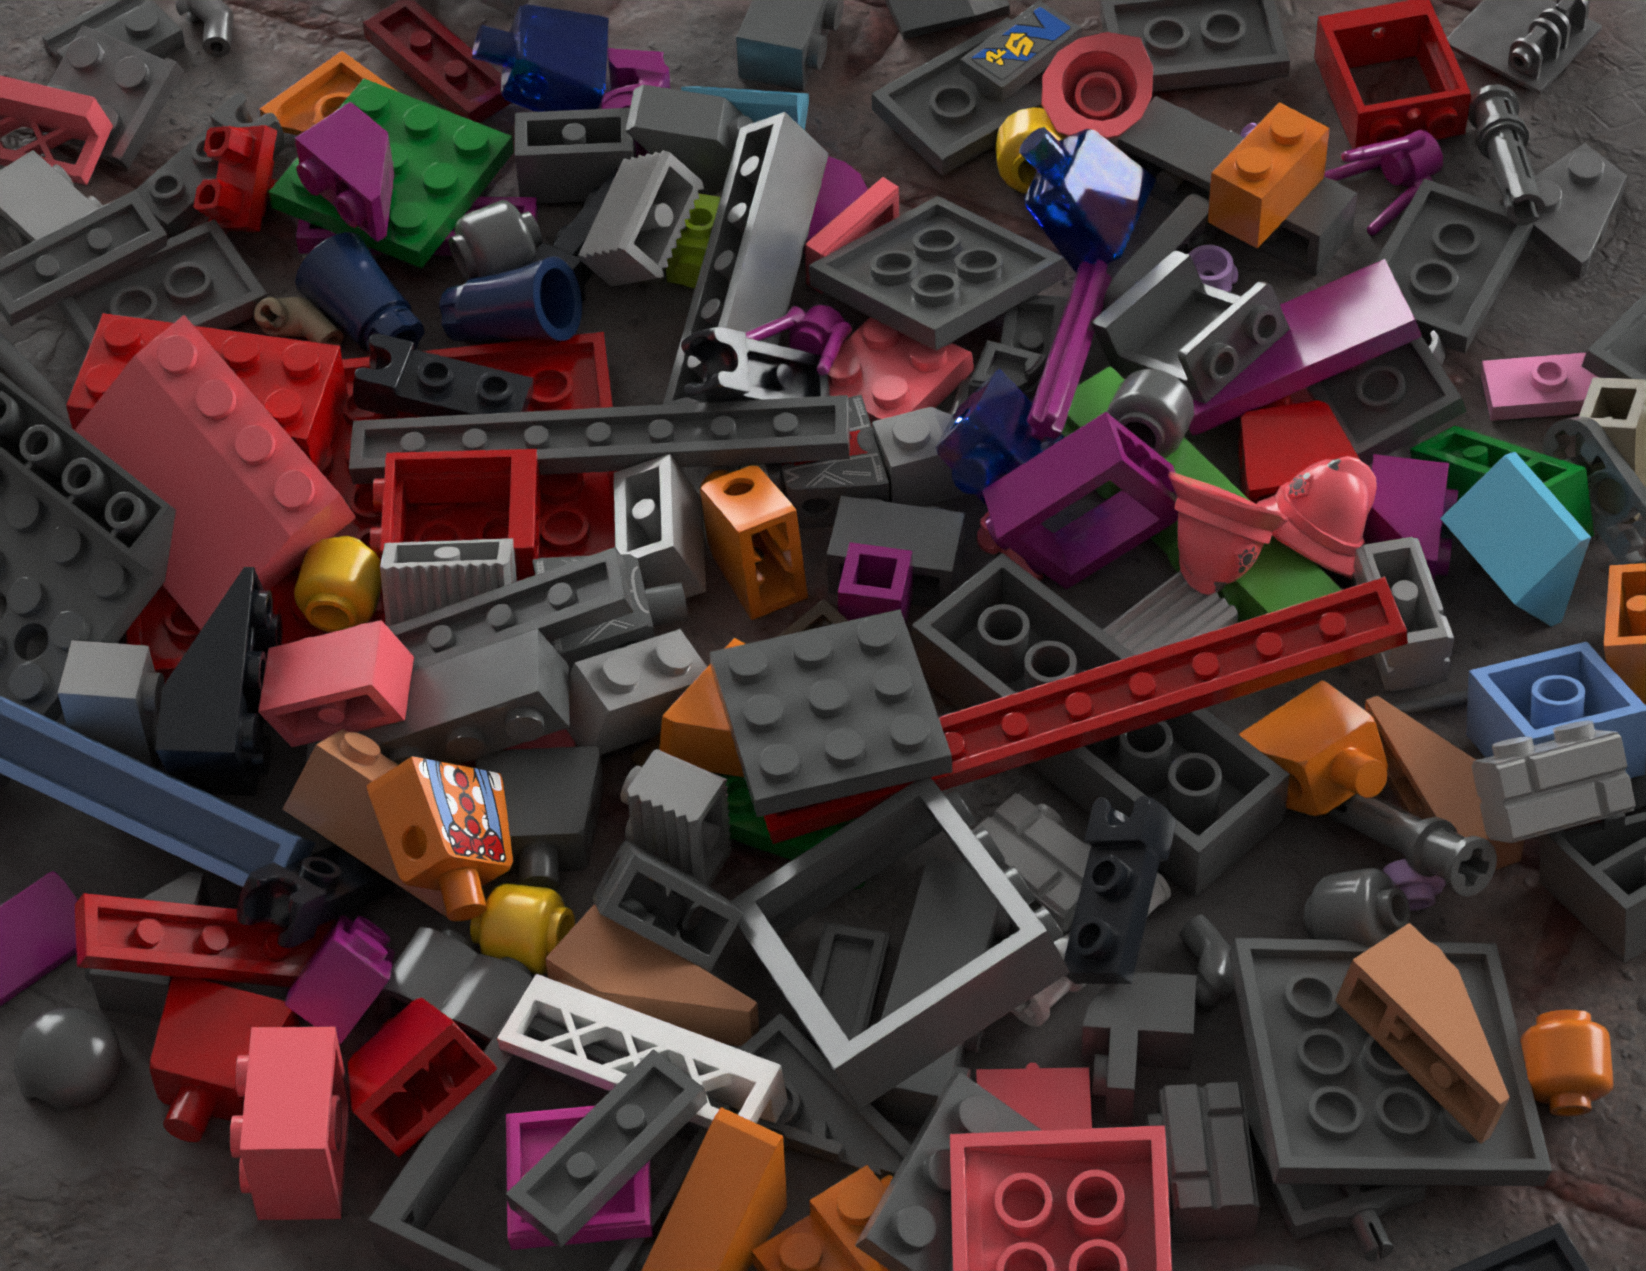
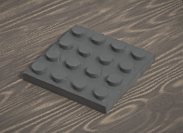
[1229,938,1552,1186]

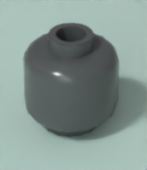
[449,200,542,281]
[1107,369,1194,459]
[1304,868,1410,947]

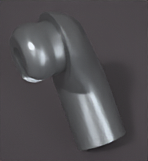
[176,0,234,57]

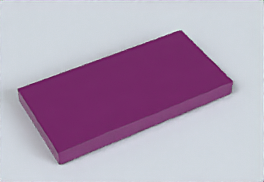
[1189,259,1422,436]

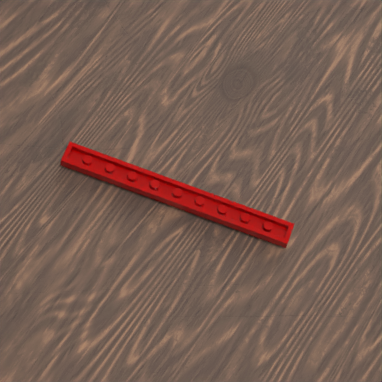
[764,577,1408,844]

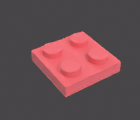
[828,317,975,427]

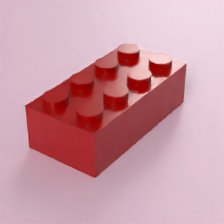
[66,313,348,472]

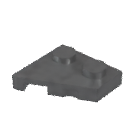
[1500,143,1627,279]

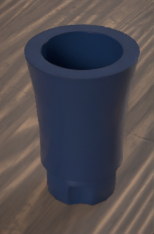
[295,232,425,353]
[439,256,582,344]

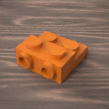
[752,1165,893,1271]

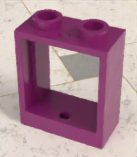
[982,412,1178,590]

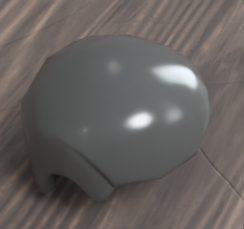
[14,1007,122,1111]

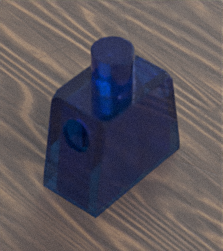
[472,4,609,112]
[1019,127,1156,273]
[935,368,1065,506]

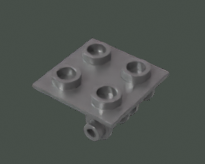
[1447,0,1602,95]

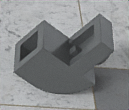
[1081,972,1196,1125]

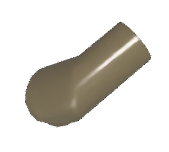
[254,297,344,346]

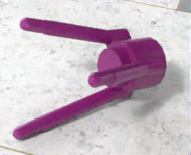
[1324,130,1443,236]
[745,305,852,376]

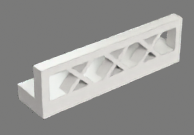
[497,974,788,1129]

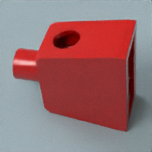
[1237,395,1361,504]
[149,976,300,1142]
[348,997,498,1157]

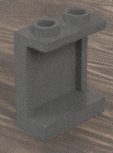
[1090,250,1290,404]

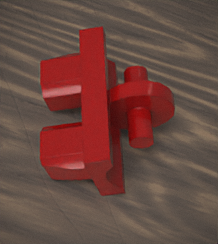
[193,125,278,234]

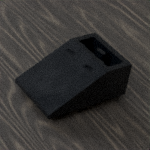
[155,567,283,796]

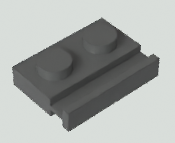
[42,0,185,64]

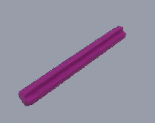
[1027,259,1112,441]

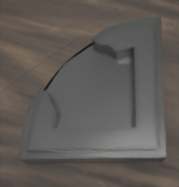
[968,340,1046,401]

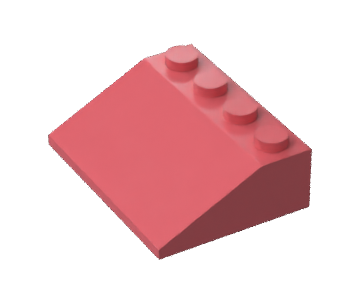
[74,315,356,630]
[950,1125,1172,1271]

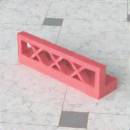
[0,75,113,185]

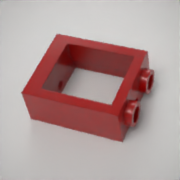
[1314,0,1471,149]
[370,449,542,581]

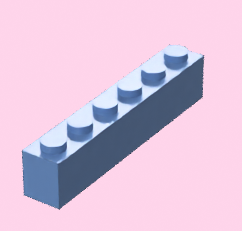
[0,696,316,887]

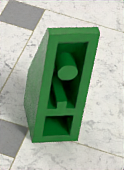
[1410,425,1594,537]

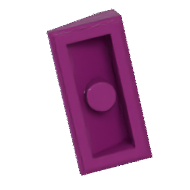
[0,871,78,1006]

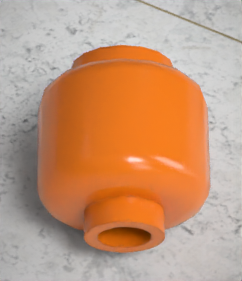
[1520,1010,1614,1116]

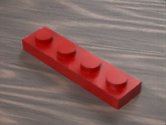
[74,893,335,988]

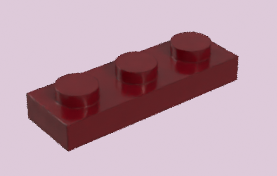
[363,0,515,123]

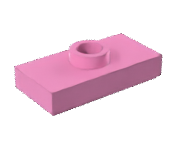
[1480,353,1599,421]

